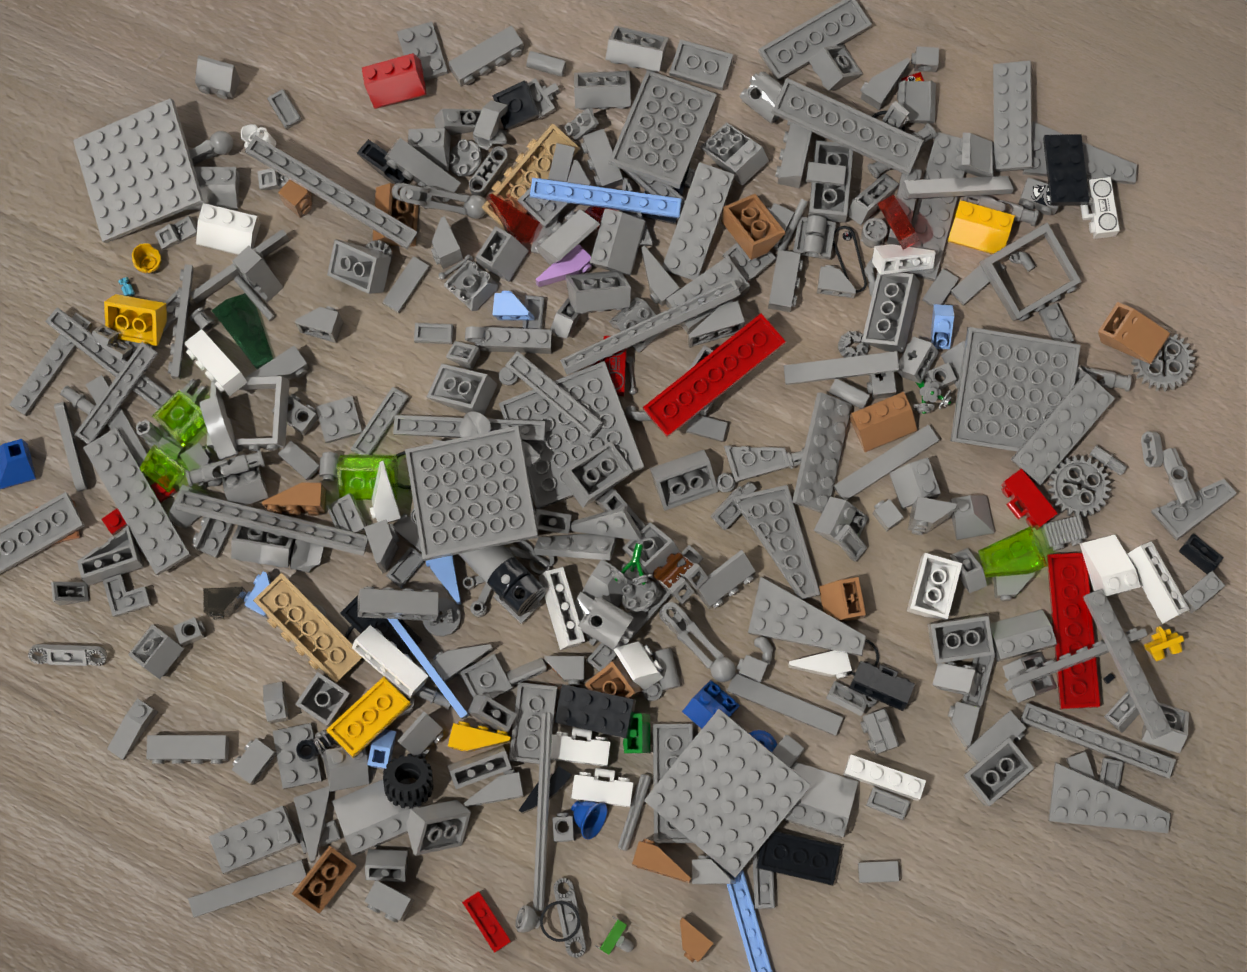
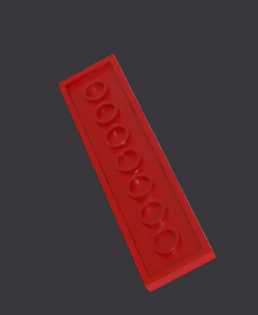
[643,313,786,438]
[1046,553,1100,709]

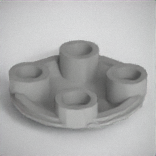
[449,139,482,176]
[622,578,658,612]

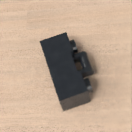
[849,661,915,711]

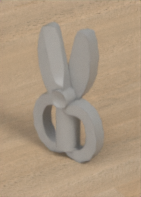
[510,540,554,575]

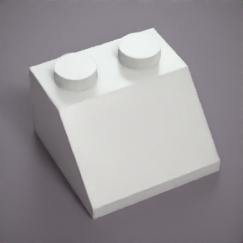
[614,642,663,690]

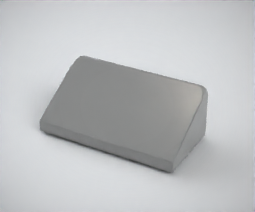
[507,658,547,686]
[1104,691,1140,733]
[772,735,805,768]

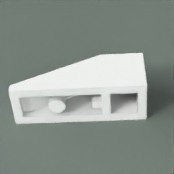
[872,244,936,275]
[370,461,401,522]
[788,651,852,679]

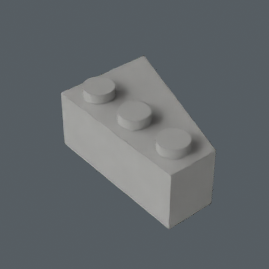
[232,245,284,303]
[77,526,143,586]

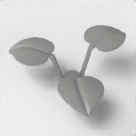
[459,412,541,468]

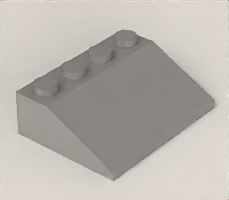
[783,762,858,838]
[332,778,420,856]

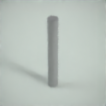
[777,199,808,251]
[234,275,275,321]

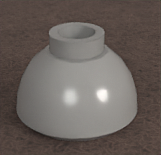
[515,905,540,933]

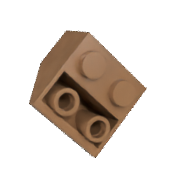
[818,577,866,622]

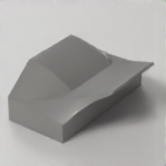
[290,539,324,573]

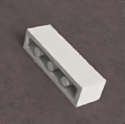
[184,329,247,397]
[1127,541,1190,624]
[538,567,585,650]
[352,625,428,699]
[843,755,926,801]

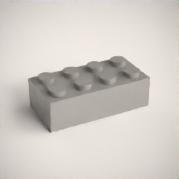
[808,140,853,223]
[666,256,750,334]
[209,806,300,875]

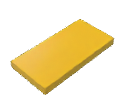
[326,677,411,758]

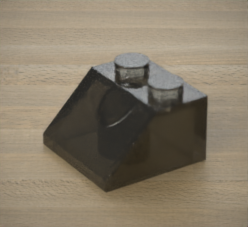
[203,587,248,620]

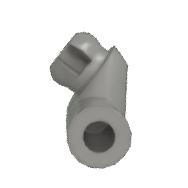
[625,406,652,421]
[754,637,773,665]

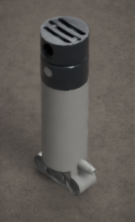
[411,509,546,616]

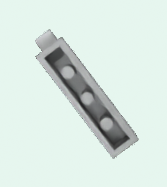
[465,327,552,354]

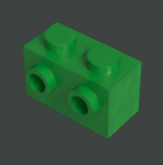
[623,713,650,754]

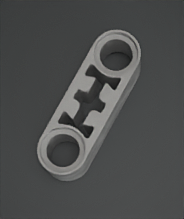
[469,147,508,197]

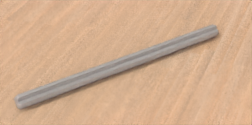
[533,712,553,911]

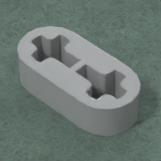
[1141,431,1163,467]

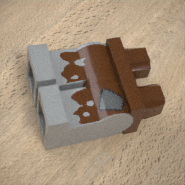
[653,552,709,604]

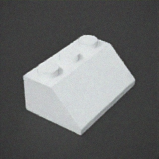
[196,203,261,255]
[907,553,962,620]

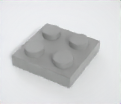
[315,396,362,444]
[460,654,513,700]

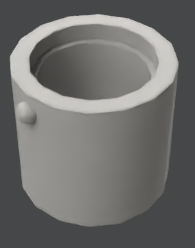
[861,218,887,248]

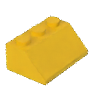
[948,200,1015,254]
[104,294,167,346]

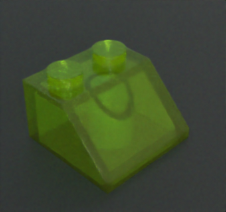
[152,390,206,448]
[139,444,188,492]

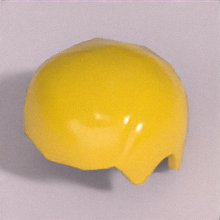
[132,243,162,274]

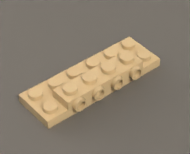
[481,123,580,233]
[253,573,362,684]

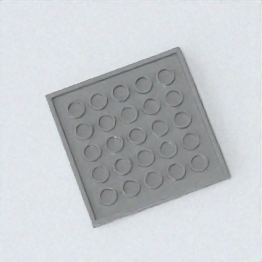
[73,98,204,243]
[950,327,1081,452]
[499,361,645,510]
[405,426,539,561]
[644,709,811,878]

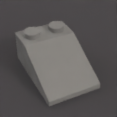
[327,239,391,294]
[688,300,745,348]
[427,364,497,415]
[560,441,633,508]

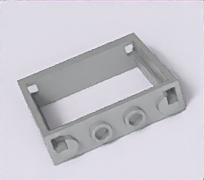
[979,223,1081,321]
[207,376,290,452]

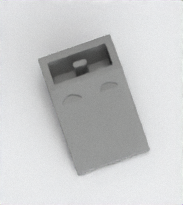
[701,122,769,186]

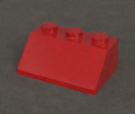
[362,53,427,109]

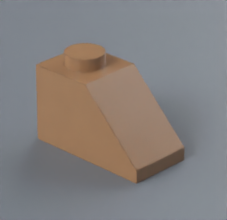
[680,918,713,963]

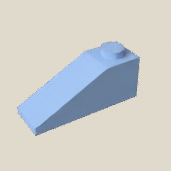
[426,555,462,605]

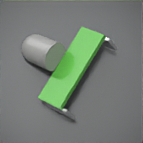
[595,916,634,955]

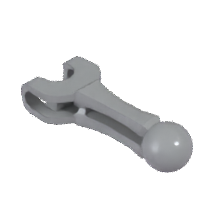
[189,131,233,166]
[392,183,486,219]
[659,602,735,682]

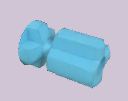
[118,277,135,297]

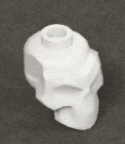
[241,124,276,149]

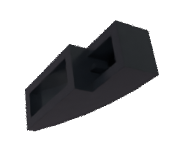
[357,139,413,184]
[519,766,572,814]

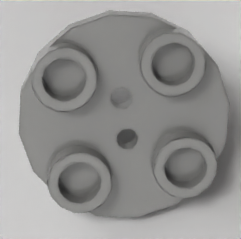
[422,598,461,637]

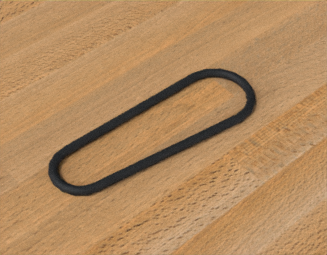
[833,226,867,293]

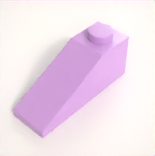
[535,244,592,287]

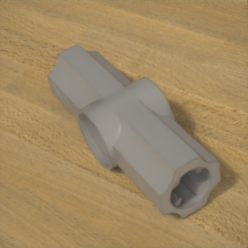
[1163,448,1197,506]

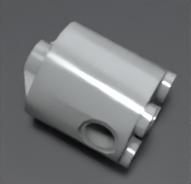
[739,72,783,124]
[578,597,635,650]

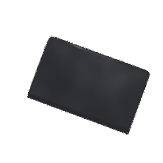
[1179,534,1224,574]

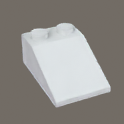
[1080,535,1141,597]

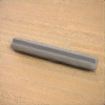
[618,774,651,851]

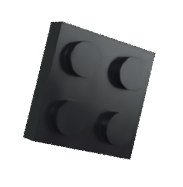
[492,80,539,130]

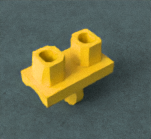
[1144,626,1184,661]

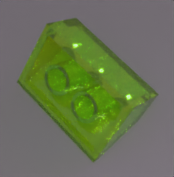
[337,455,398,500]

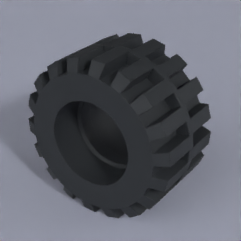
[383,754,434,809]

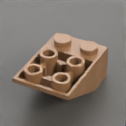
[1098,302,1170,364]
[262,482,326,516]

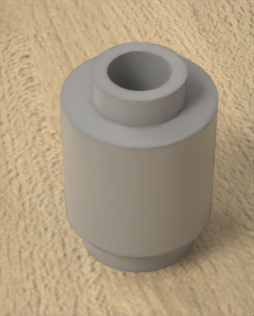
[319,452,339,481]

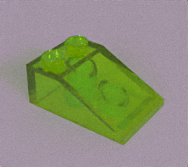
[978,526,1047,577]

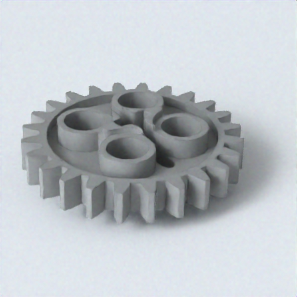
[1131,331,1195,392]
[1047,456,1111,518]

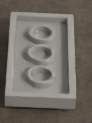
[509,682,557,764]

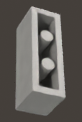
[581,129,623,189]
[768,250,803,312]
[965,710,1026,764]
[448,745,512,789]

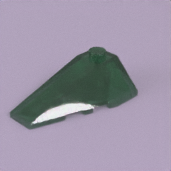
[211,293,274,369]

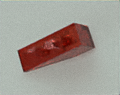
[486,194,540,244]
[877,194,920,250]

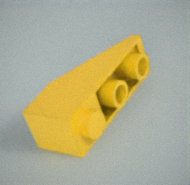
[448,721,511,752]

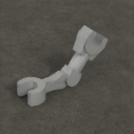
[864,244,881,297]

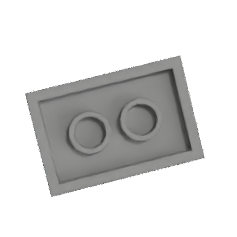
[397,22,448,81]
[669,39,733,90]
[273,723,322,789]

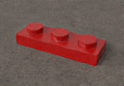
[462,891,511,953]

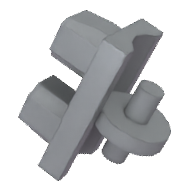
[565,107,599,141]

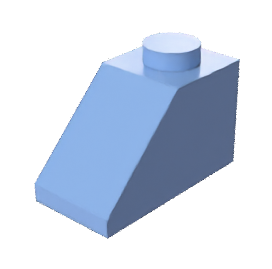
[493,291,535,320]

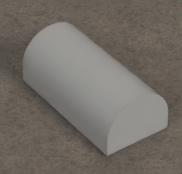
[526,51,566,77]
[829,379,870,409]
[653,648,681,691]

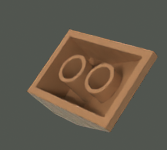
[632,839,691,883]

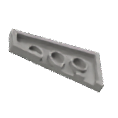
[1151,479,1237,541]
[534,534,618,560]

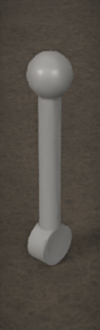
[438,254,473,279]
[626,356,637,395]

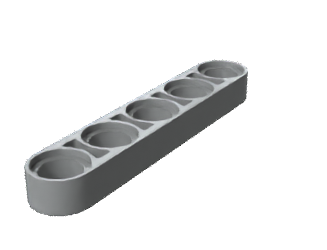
[54,402,88,492]

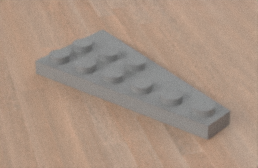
[1022,121,1137,185]
[733,485,820,600]
[748,577,867,656]
[1048,762,1170,833]

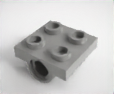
[793,215,836,260]

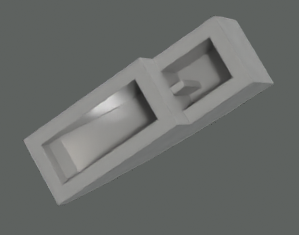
[199,396,238,460]

